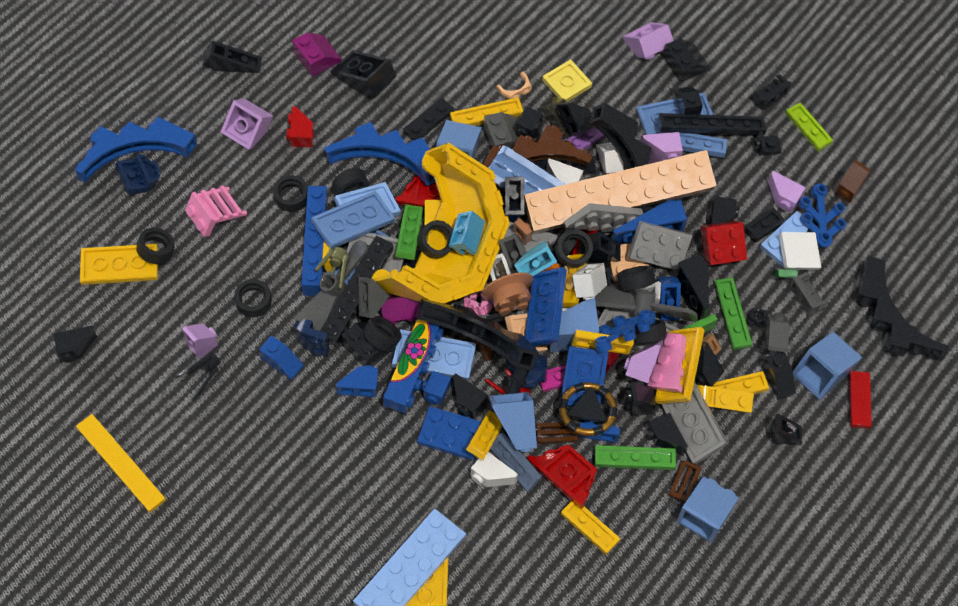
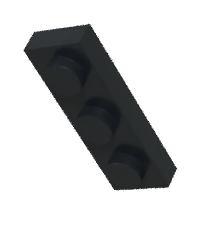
[403,98,454,141]

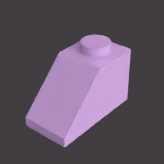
[768,171,806,213]
[182,323,218,359]

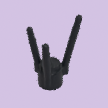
[175,352,220,400]

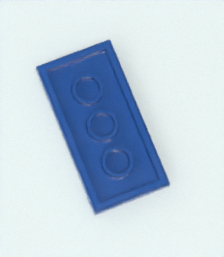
[525,267,567,346]

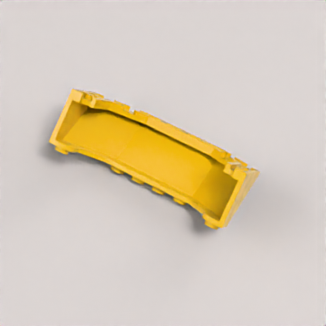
[371,143,510,304]

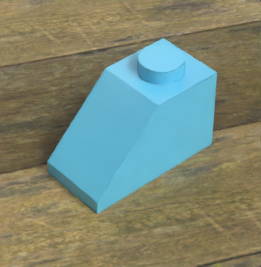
[514,241,557,276]

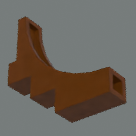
[483,124,593,168]

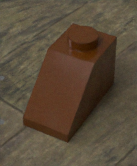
[835,160,871,203]

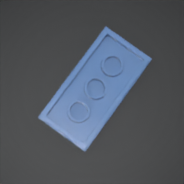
[636,93,713,135]
[311,191,395,249]

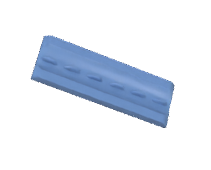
[489,145,582,230]

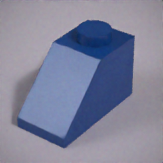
[658,277,681,320]
[259,335,304,381]
[336,365,379,397]

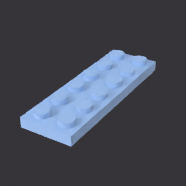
[353,509,466,606]

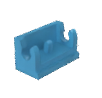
[449,211,485,255]

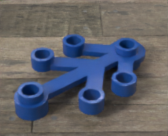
[799,184,847,248]
[595,309,656,353]

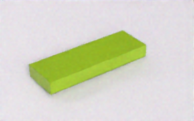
[785,102,833,151]

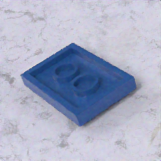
[561,345,609,406]
[417,406,482,461]

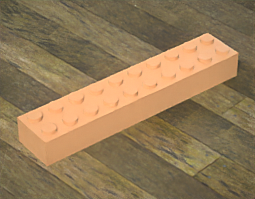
[524,150,716,234]

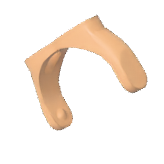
[496,72,532,99]

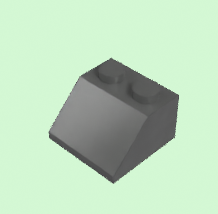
[483,112,520,149]

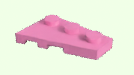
[648,333,686,393]

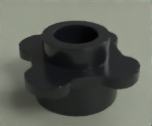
[748,308,767,327]

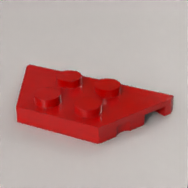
[395,175,441,209]
[527,444,597,509]

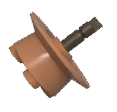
[482,262,534,316]

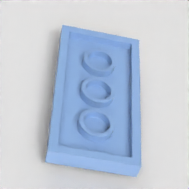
[392,329,476,381]

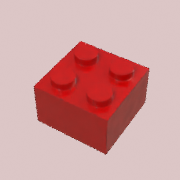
[700,220,747,265]

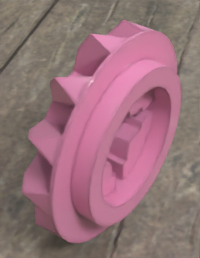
[464,290,494,316]

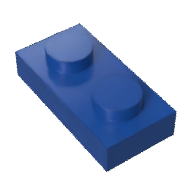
[578,422,620,443]

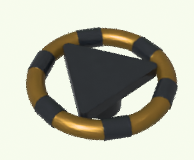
[559,382,618,436]

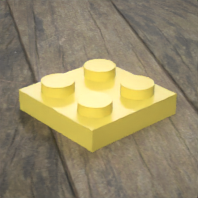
[542,59,592,103]

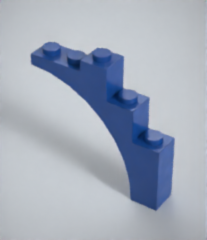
[75,117,197,183]
[324,122,436,186]

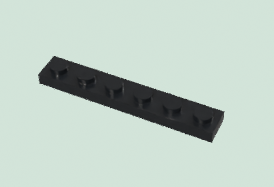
[658,113,767,135]

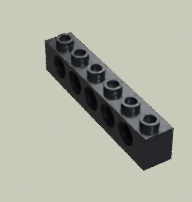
[320,235,394,348]

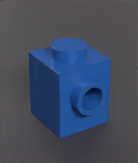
[421,371,451,406]

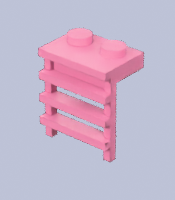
[185,186,247,237]

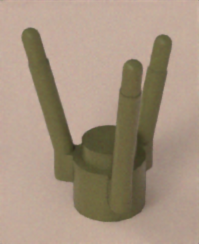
[315,247,349,289]

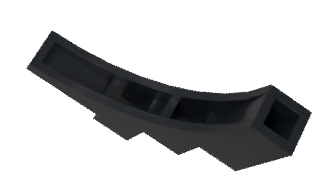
[590,103,651,214]
[855,255,949,361]
[416,298,539,370]

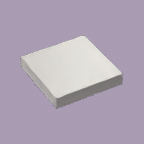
[779,232,821,270]

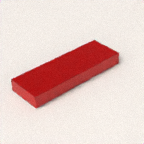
[849,371,872,429]

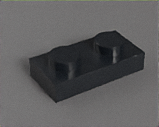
[744,207,785,243]

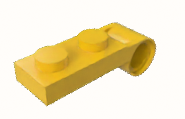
[697,385,754,413]

